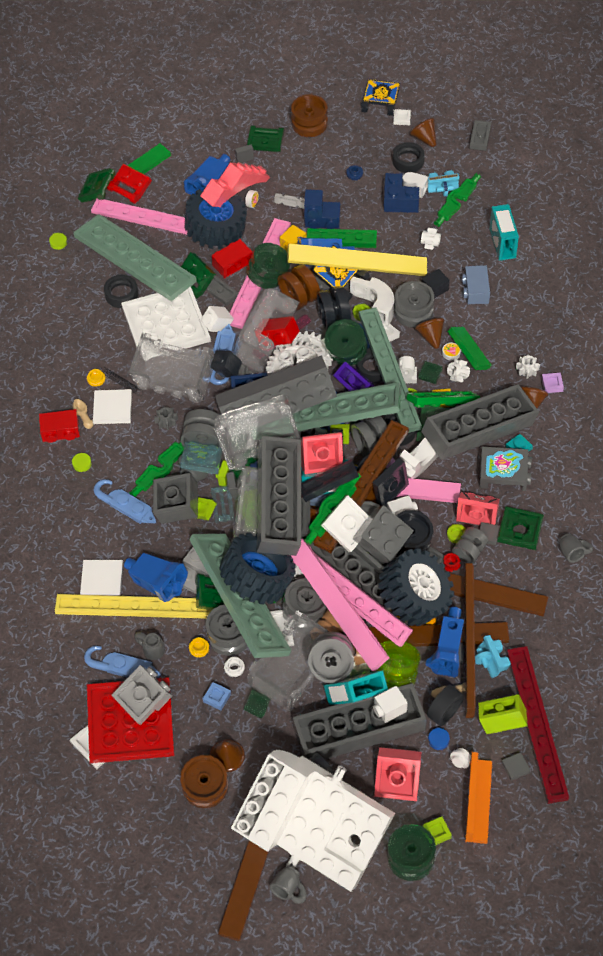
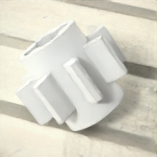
[421,228,441,250]
[516,355,540,378]
[447,359,470,383]

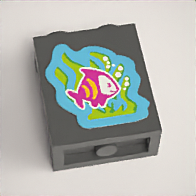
[480,447,532,491]

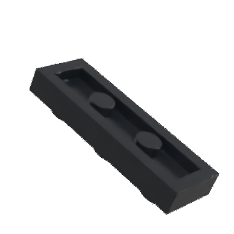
[301,459,359,502]

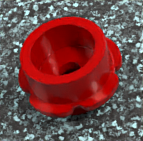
[443,553,461,572]

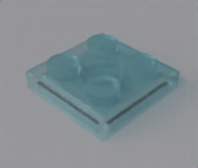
[180,442,223,475]

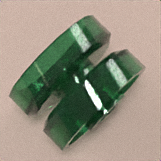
[246,243,291,289]
[324,319,368,365]
[387,824,436,881]

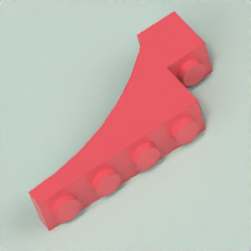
[201,162,270,207]

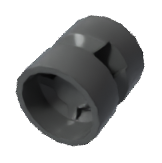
[452,527,488,564]

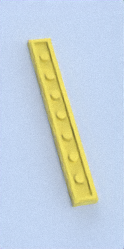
[288,244,427,276]
[55,594,212,618]

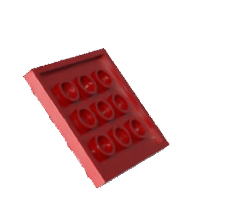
[87,677,174,764]

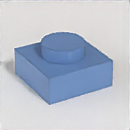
[203,682,231,710]

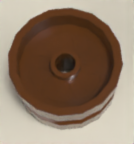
[291,94,328,137]
[278,264,320,310]
[180,755,229,808]

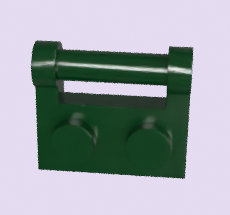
[247,125,284,152]
[78,168,115,203]
[181,252,216,299]
[195,573,225,610]

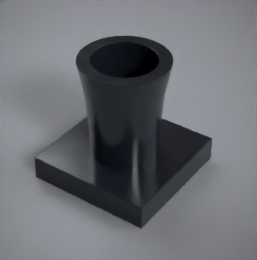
[357,455,409,507]

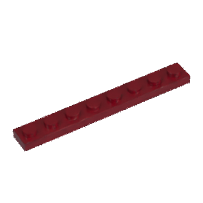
[507,646,569,804]

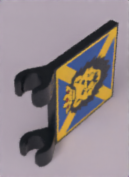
[361,80,400,116]
[311,245,370,300]

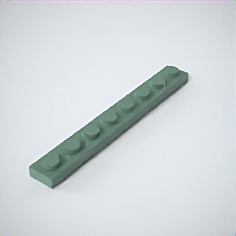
[359,308,422,433]

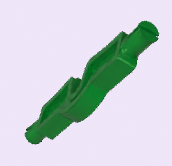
[434,173,481,227]
[129,442,185,498]
[304,473,361,545]

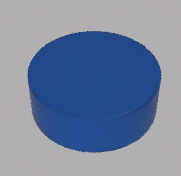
[428,728,450,750]

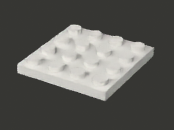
[121,287,211,361]

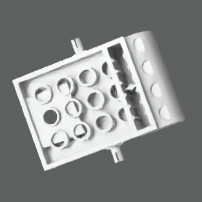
[231,750,395,891]

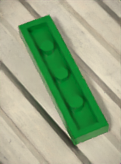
[307,228,377,248]
[407,391,480,408]

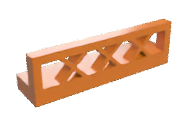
[465,752,492,844]

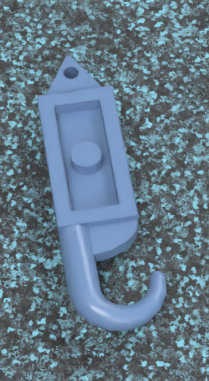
[208,324,236,385]
[94,479,156,524]
[84,646,161,678]

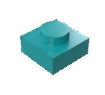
[506,434,533,452]

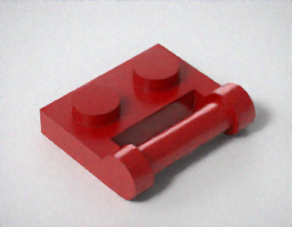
[107,164,152,204]

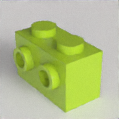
[479,694,527,734]

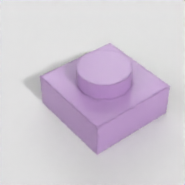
[541,373,564,393]

